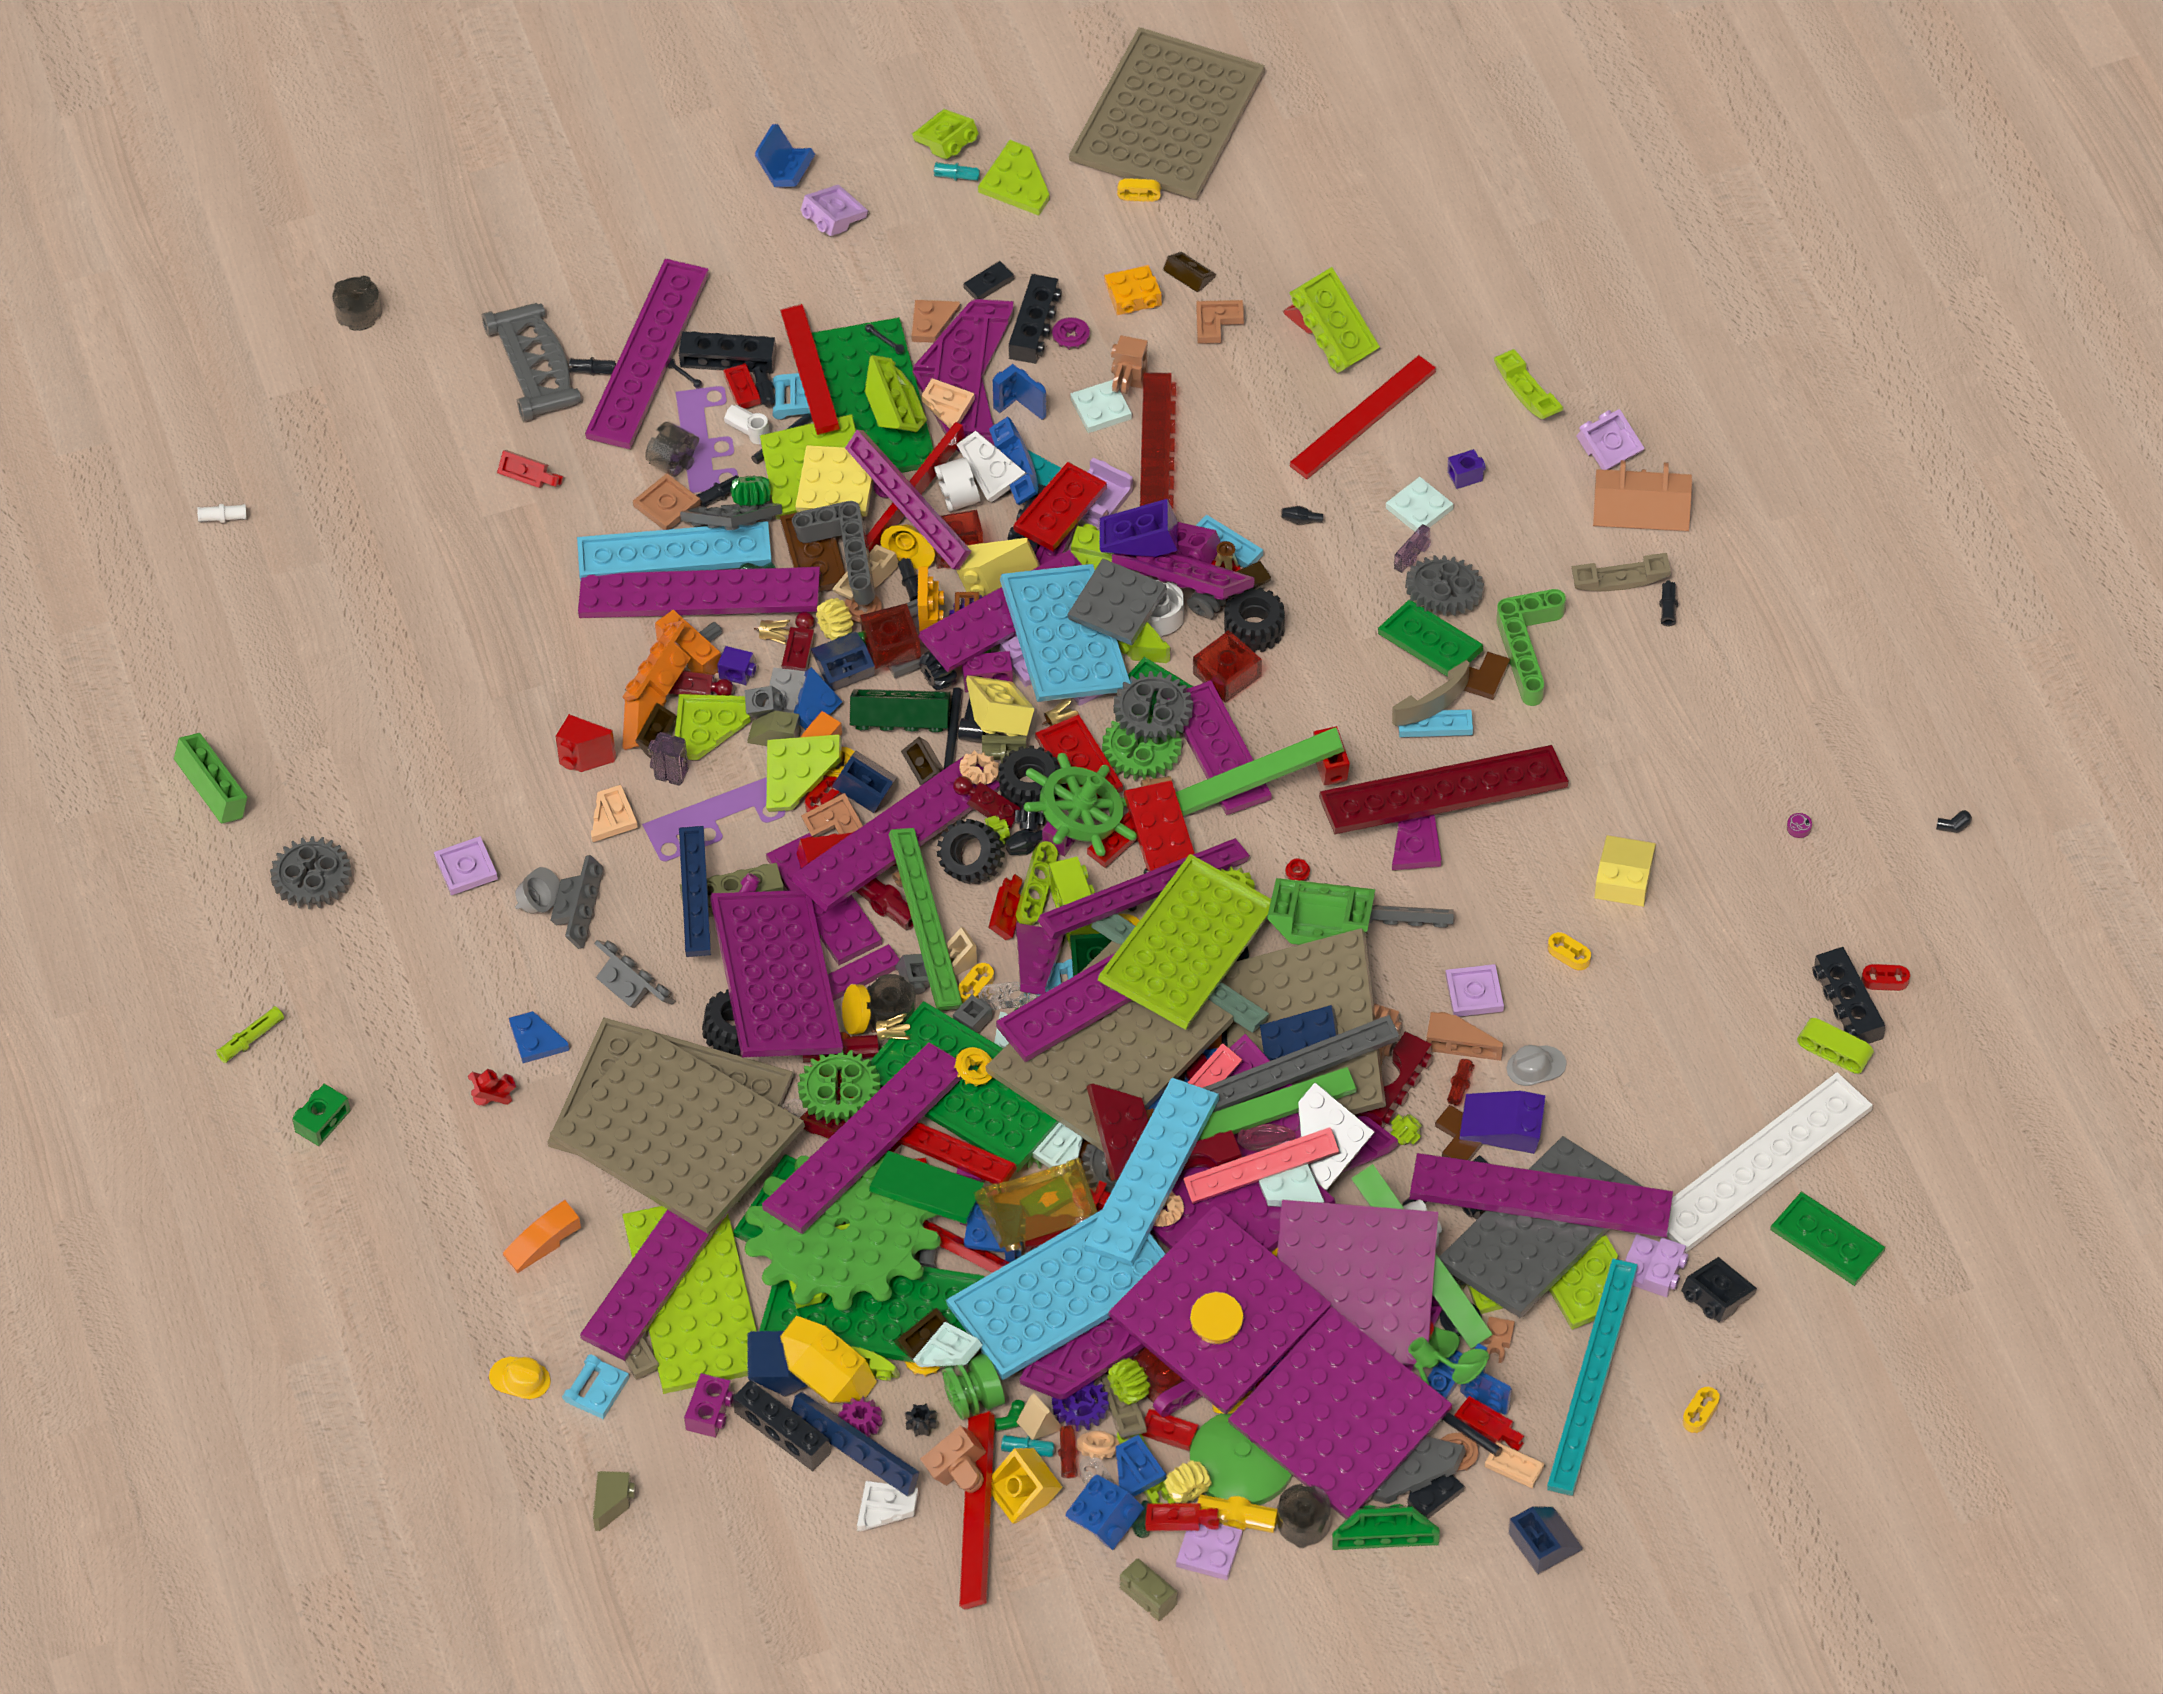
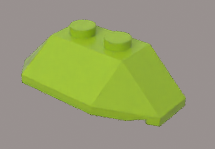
[865,355,927,432]
[1117,622,1170,663]

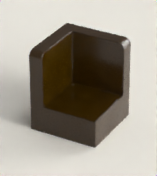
[1236,561,1271,591]

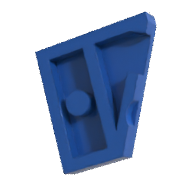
[793,667,843,730]
[509,1011,570,1063]
[1116,1435,1166,1497]

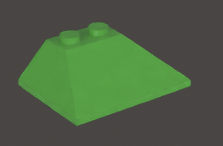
[1267,878,1375,945]

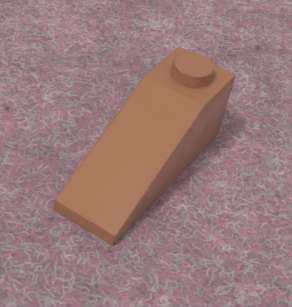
[1426,1012,1503,1061]

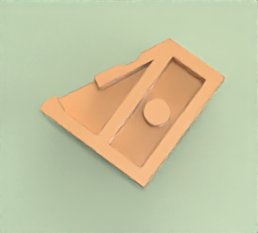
[922,378,975,429]
[591,785,638,842]

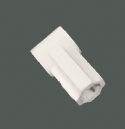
[724,405,770,444]

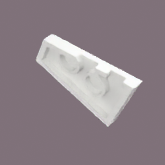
[957,431,1027,502]

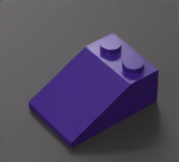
[1100,499,1177,557]
[1459,1090,1546,1154]

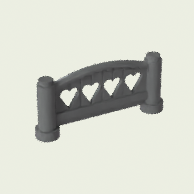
[482,303,581,421]

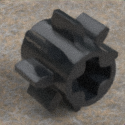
[1014,804,1045,831]
[905,1403,937,1437]

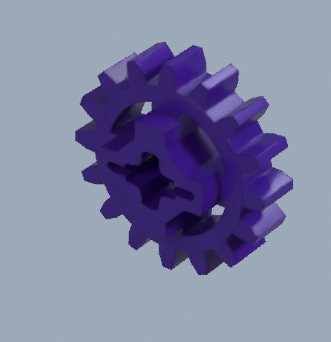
[1052,1380,1109,1431]

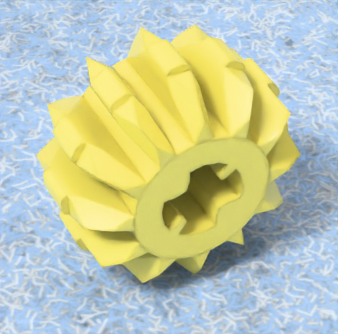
[816,598,853,640]
[1164,1460,1212,1503]

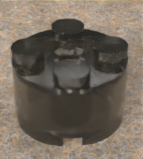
[332,276,382,331]
[645,421,700,477]
[867,974,917,1030]
[1277,1484,1331,1548]

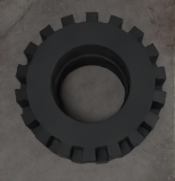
[1224,587,1285,653]
[999,746,1061,808]
[937,819,1005,884]
[702,989,741,1056]

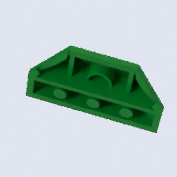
[1332,1504,1440,1550]

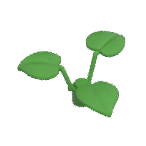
[1408,1326,1490,1386]

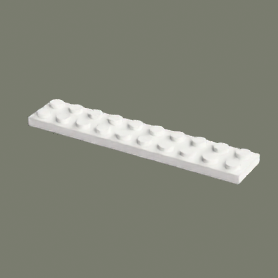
[1667,1072,1873,1253]

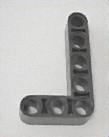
[792,501,875,605]

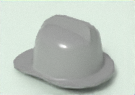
[515,867,560,914]
[1506,1045,1567,1086]

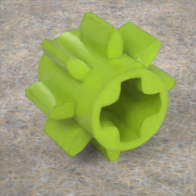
[984,816,1010,845]
[1390,1114,1422,1145]

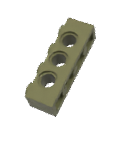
[680,863,784,917]

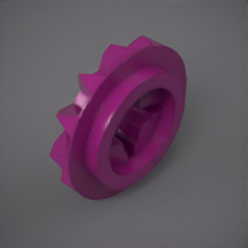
[1052,317,1090,350]

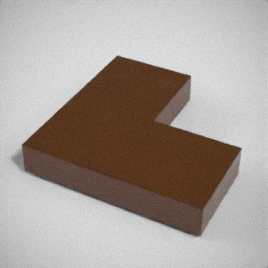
[1463,651,1510,700]
[1435,1104,1483,1161]

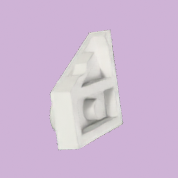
[857,1481,918,1531]

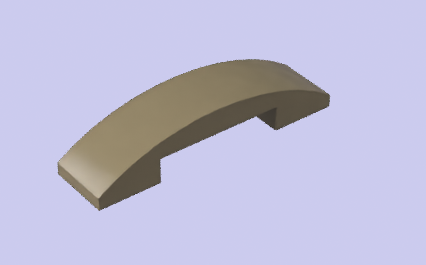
[1571,553,1671,591]
[1392,660,1469,726]
[1100,1371,1147,1437]

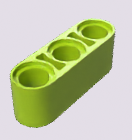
[1797,1018,1874,1074]

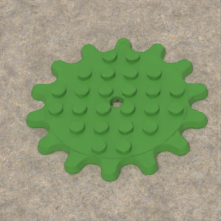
[745,1153,941,1310]

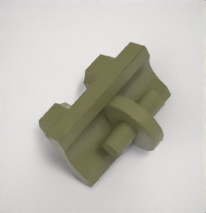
[982,732,1026,763]

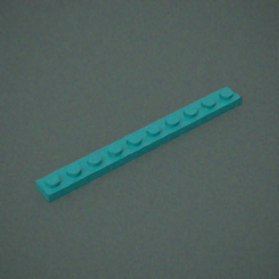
[1547,1258,1638,1496]

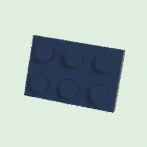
[1260,1005,1338,1061]

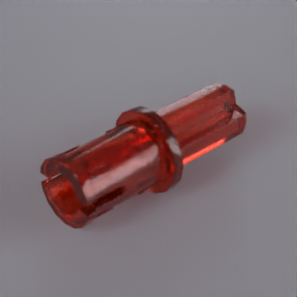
[1447,1059,1475,1106]
[1058,1425,1079,1479]

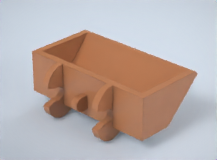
[1593,460,1692,531]

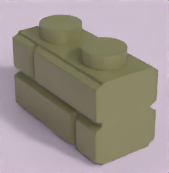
[1120,1558,1177,1622]

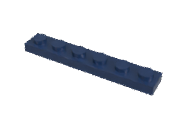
[679,826,711,957]
[791,1392,919,1496]

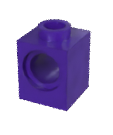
[1447,449,1486,489]
[717,646,757,686]

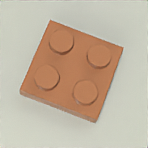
[633,473,701,530]

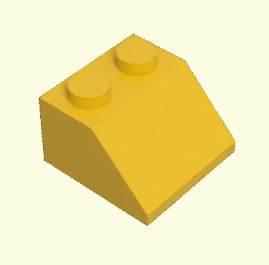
[991,1448,1062,1524]

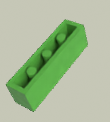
[174,733,248,824]

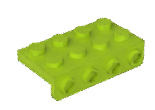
[1289,267,1380,373]

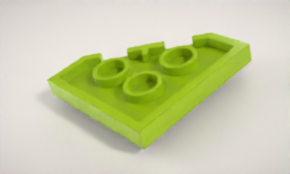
[978,140,1050,216]
[673,694,751,760]
[766,735,841,812]
[1549,1235,1618,1330]

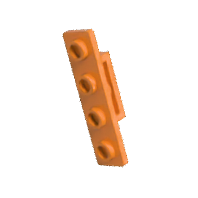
[622,621,691,701]

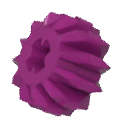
[838,1396,883,1438]

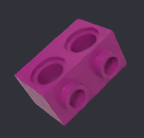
[1173,522,1221,564]
[962,651,1013,693]
[684,1373,735,1438]

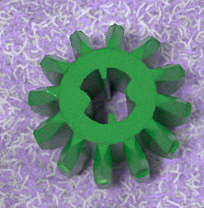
[731,475,771,506]

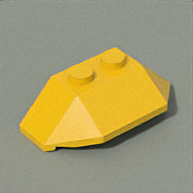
[780,1316,877,1403]

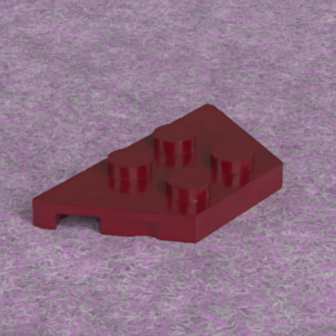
[1086,1083,1148,1182]

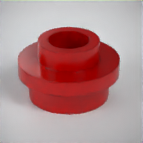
[1285,858,1310,881]

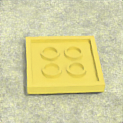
[796,446,873,516]

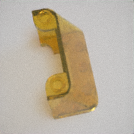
[974,1158,1097,1252]

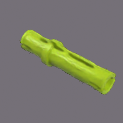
[216,1006,284,1063]

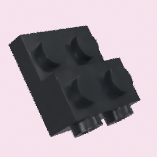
[1681,1257,1757,1323]

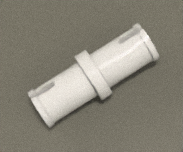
[197,504,246,523]

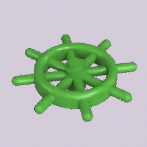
[1024,753,1137,856]

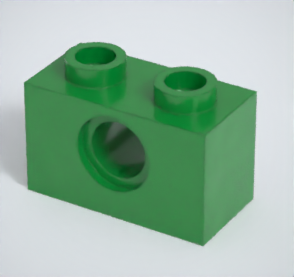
[292,1083,351,1147]

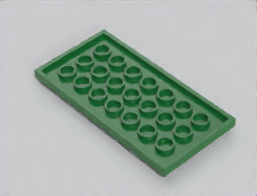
[812,317,934,473]
[870,1001,1059,1173]
[759,1266,985,1369]

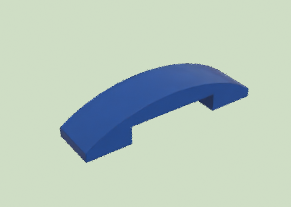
[989,416,1038,505]

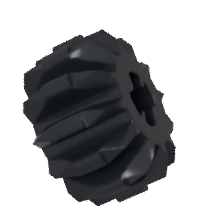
[919,650,957,690]

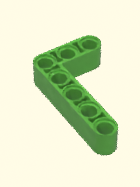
[1496,589,1566,706]

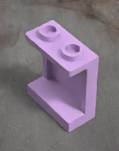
[1081,458,1133,528]

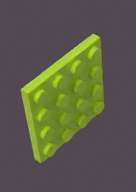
[760,415,856,520]

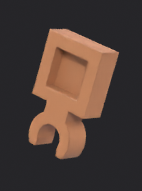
[1484,1316,1515,1363]

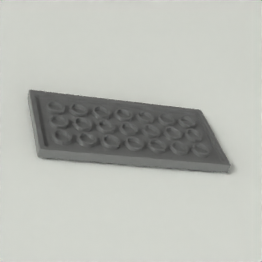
[1439,1136,1643,1318]

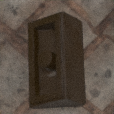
[1163,252,1216,292]
[635,703,677,758]
[901,736,943,786]
[893,1308,949,1360]

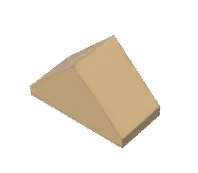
[946,927,977,976]
[1017,1393,1063,1440]

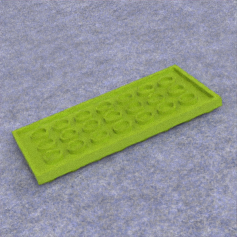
[1098,854,1271,1030]
[622,1206,756,1394]

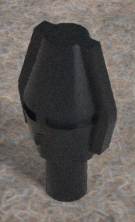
[1281,505,1324,524]
[1005,829,1043,855]

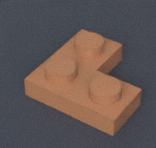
[1196,300,1244,343]
[801,793,863,837]

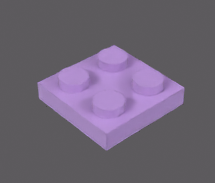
[434,836,498,895]
[1445,964,1504,1017]
[1176,1524,1242,1580]

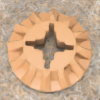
[960,750,999,785]
[1154,1191,1184,1227]
[1077,1431,1119,1460]

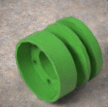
[942,1354,1005,1420]

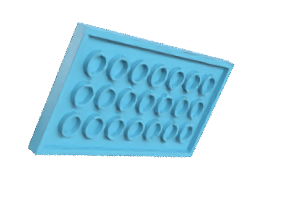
[946,1210,1165,1380]

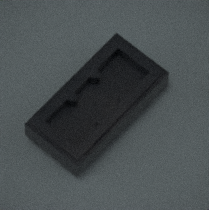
[963,261,1014,299]

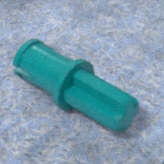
[934,162,980,181]
[1001,1435,1055,1457]

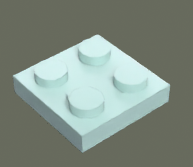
[1070,380,1132,433]
[1386,477,1454,536]

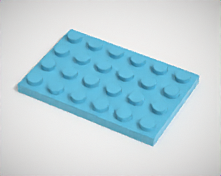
[1000,564,1130,702]

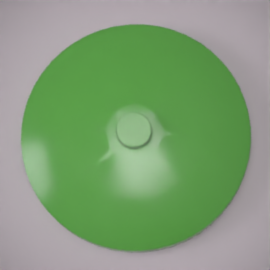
[1190,1413,1293,1505]

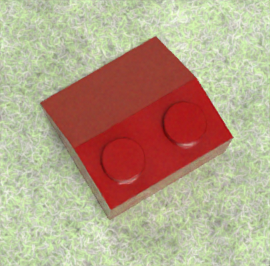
[555,714,616,772]

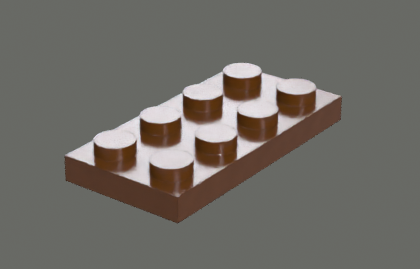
[780,512,845,592]

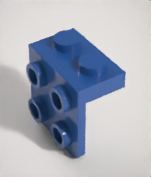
[755,124,815,187]
[992,363,1046,420]
[964,1202,1026,1263]
[1460,1343,1512,1415]
[1066,1475,1144,1550]

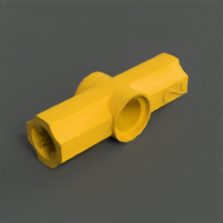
[1197,1494,1278,1533]

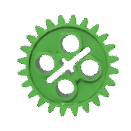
[1102,713,1182,781]
[798,1050,881,1125]

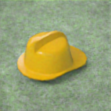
[880,524,935,569]
[489,1356,551,1400]

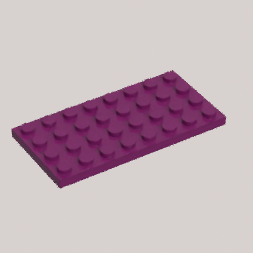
[710,890,843,1058]

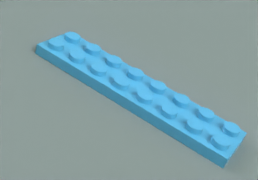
[577,521,772,581]
[1084,1078,1219,1266]

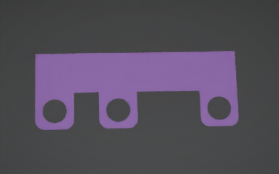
[676,386,738,493]
[642,777,785,861]

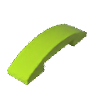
[1494,349,1563,419]

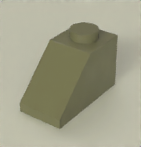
[747,710,801,746]
[593,1471,636,1531]

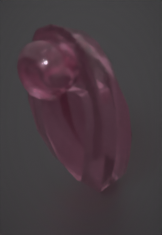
[1237,1124,1296,1152]

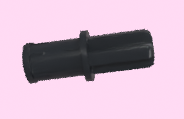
[569,357,616,376]
[753,365,775,407]
[696,475,739,507]
[898,558,918,601]
[1659,580,1678,627]

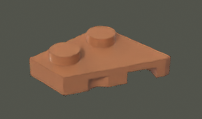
[912,300,960,343]

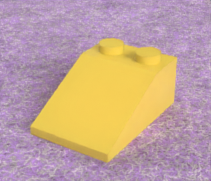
[956,538,1040,597]
[966,675,1034,736]
[1594,835,1656,907]

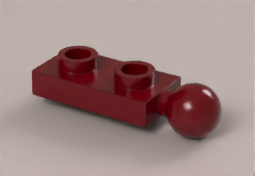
[781,612,815,671]
[668,670,734,696]
[953,776,1021,828]

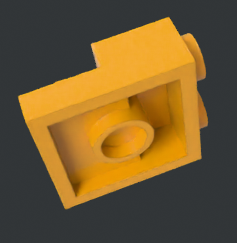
[1104,265,1161,315]
[918,566,944,633]

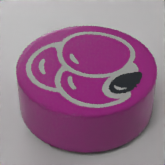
[1787,813,1812,838]

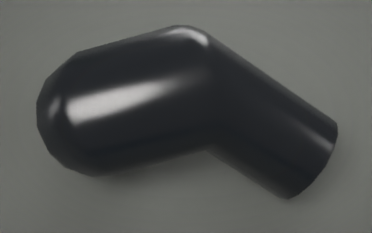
[1936,810,1972,833]

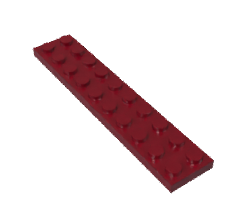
[1319,745,1569,835]

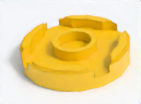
[842,984,871,1034]
[1190,1292,1243,1344]

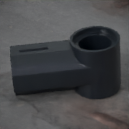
[958,697,986,743]

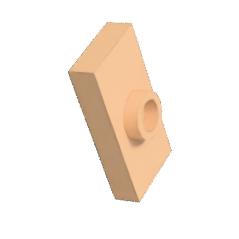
[1485,1442,1544,1489]

